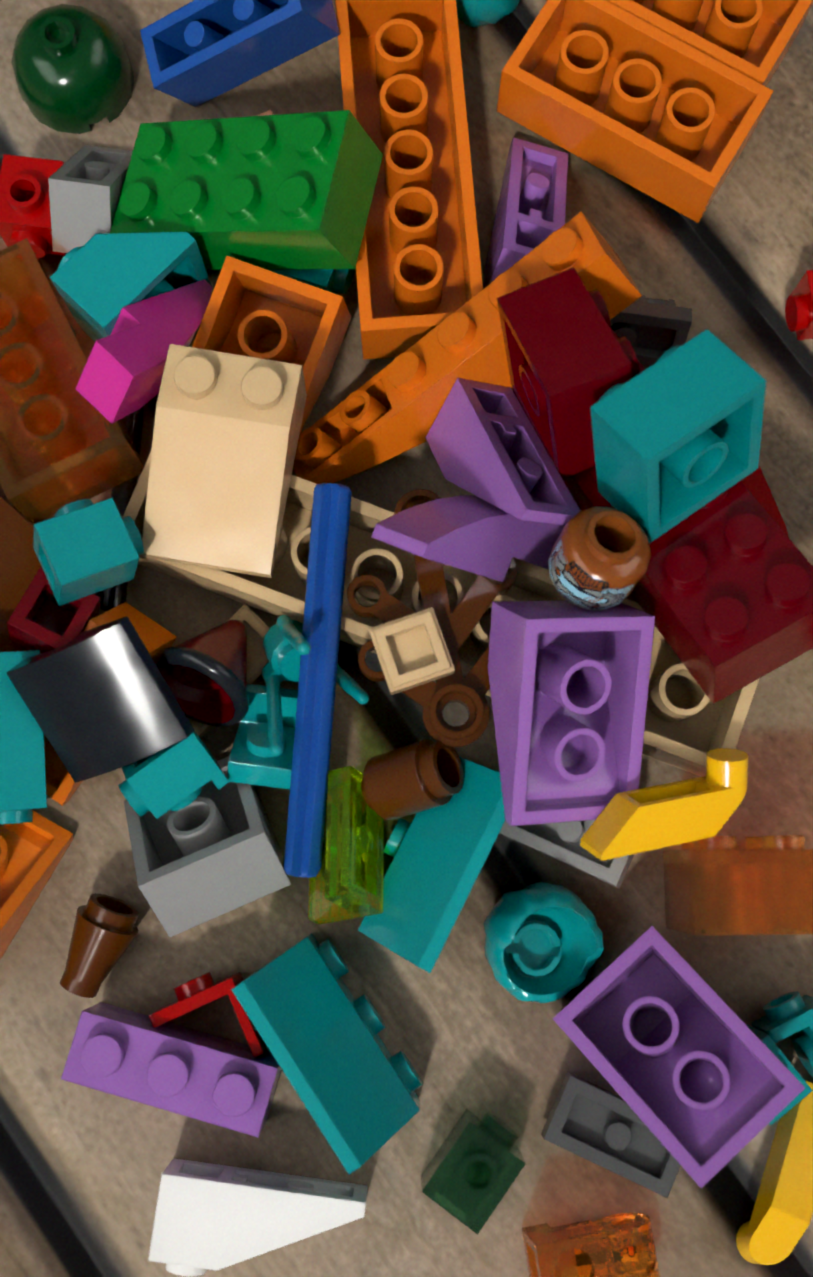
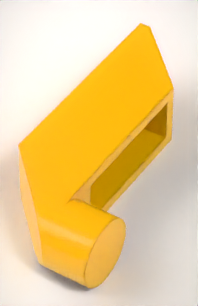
[580,748,748,861]
[736,1080,813,1265]

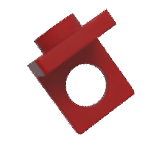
[149,972,268,1057]

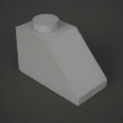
[48,145,133,253]

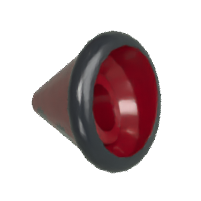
[152,620,249,727]

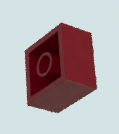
[497,267,639,479]

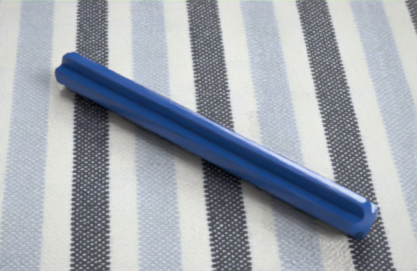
[284,483,352,878]

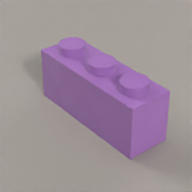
[61,1002,282,1137]

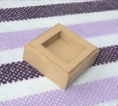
[368,607,455,695]

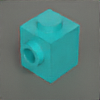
[33,498,144,606]

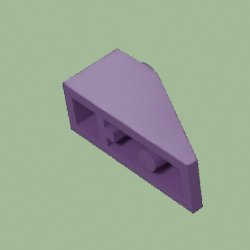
[483,137,568,289]
[426,378,580,525]

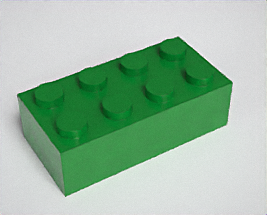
[110,110,383,270]

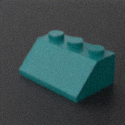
[358,757,505,973]
[231,933,423,1175]

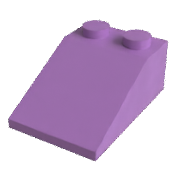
[488,600,655,826]
[553,926,805,1188]

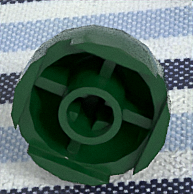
[11,4,134,134]

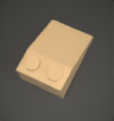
[141,344,307,578]

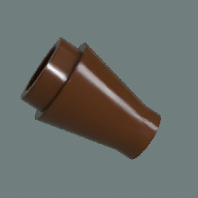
[60,894,139,998]

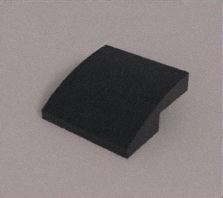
[6,616,195,783]

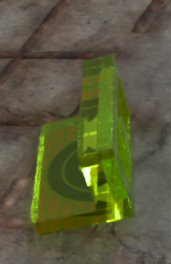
[308,766,384,925]

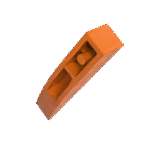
[293,211,642,484]

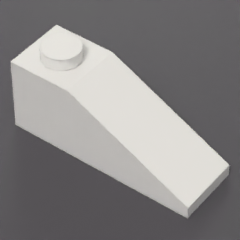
[148,1158,368,1277]

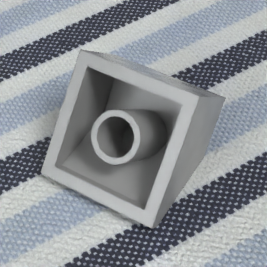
[124,756,291,937]

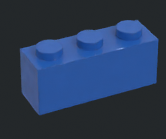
[140,0,340,107]

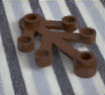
[347,489,517,747]

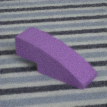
[372,495,564,582]

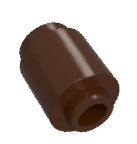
[361,739,464,821]

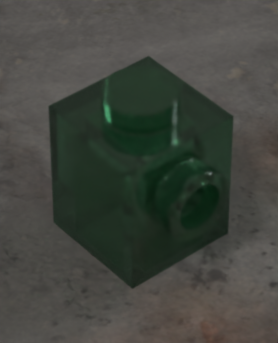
[421,1109,525,1235]

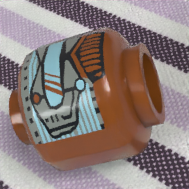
[548,506,651,611]

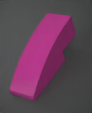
[75,279,213,424]

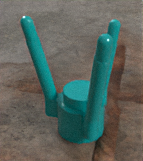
[261,615,369,756]

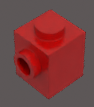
[0,154,67,258]

